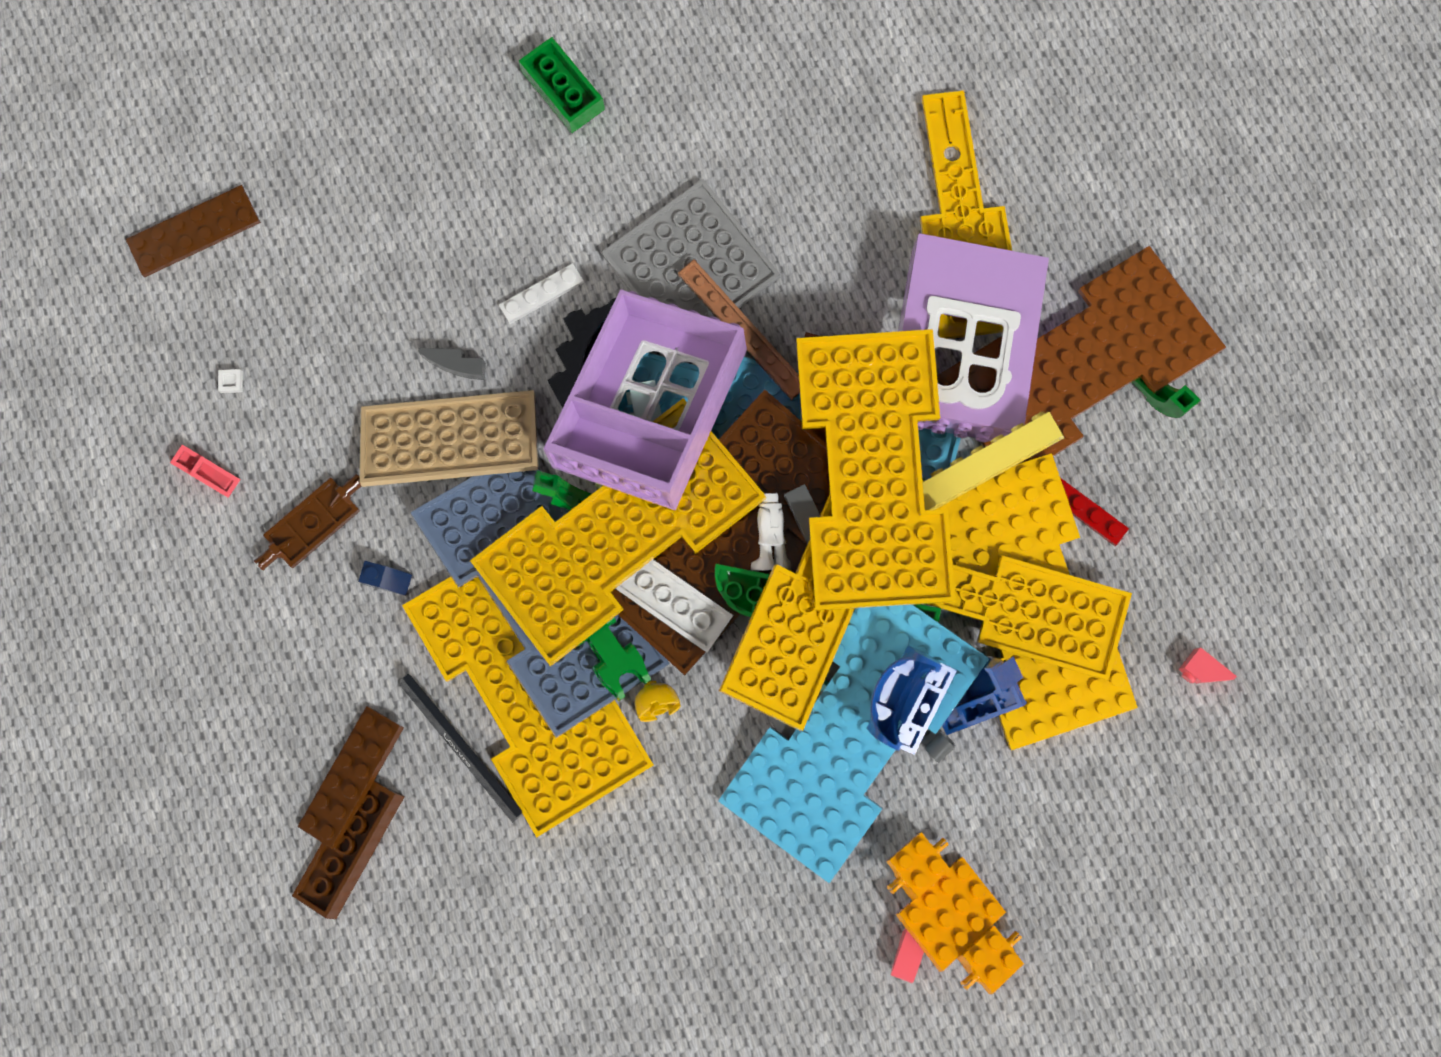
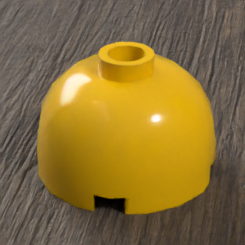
[635,681,681,722]

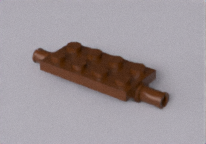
[254,473,362,571]

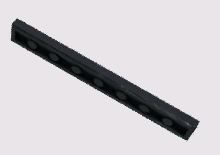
[400,674,522,823]

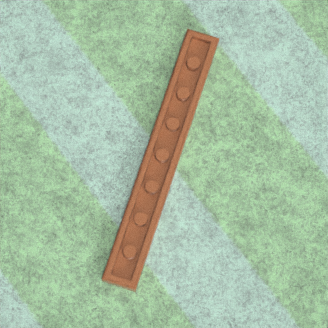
[678,259,800,400]

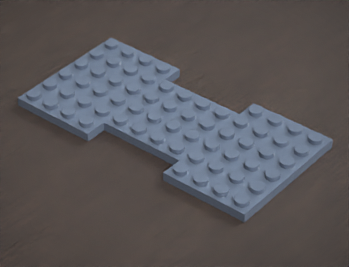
[410,467,670,738]

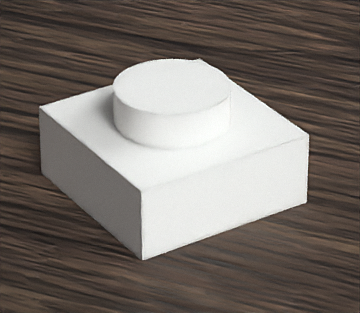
[218,369,243,393]

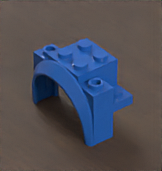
[942,656,1027,735]

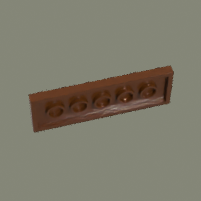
[125,185,261,278]
[297,706,404,849]

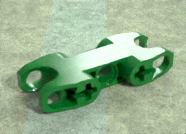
[578,617,651,701]

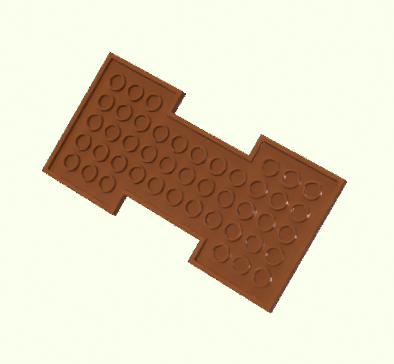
[937,246,1226,464]

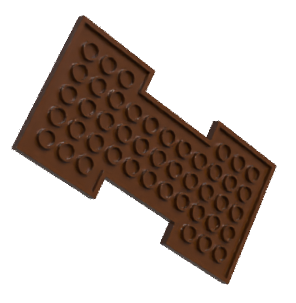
[610,390,830,676]

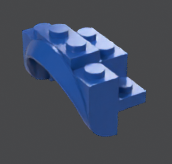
[866,645,957,754]

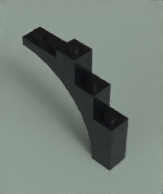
[547,297,617,409]

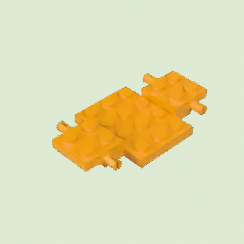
[886,832,1024,995]

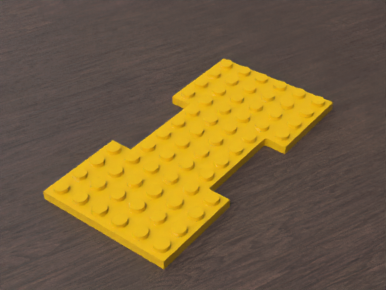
[796,329,956,611]
[470,398,766,666]
[935,453,1138,751]
[402,577,654,838]

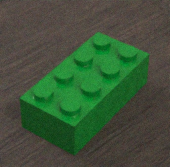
[518,37,605,134]

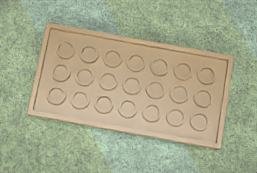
[360,390,538,487]

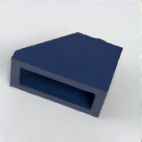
[358,561,412,596]

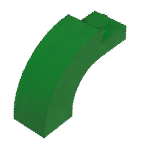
[1131,377,1201,418]

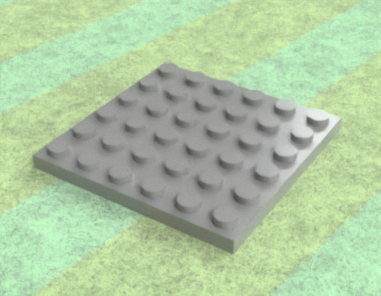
[601,179,781,317]

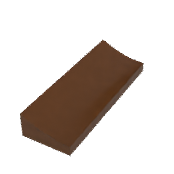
[292,780,405,919]

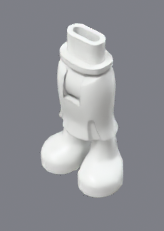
[751,493,792,571]

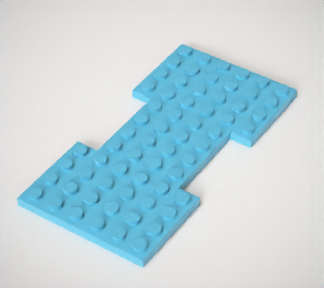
[718,605,989,883]

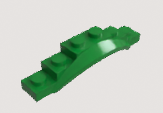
[532,470,592,511]

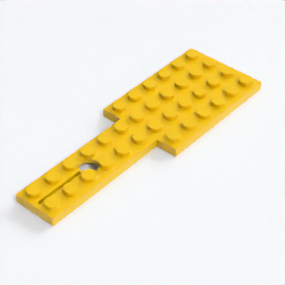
[920,90,1012,339]
[719,495,855,731]
[927,555,1132,680]

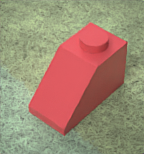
[1178,647,1237,684]

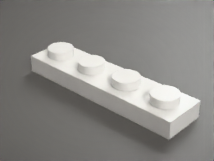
[499,263,584,324]

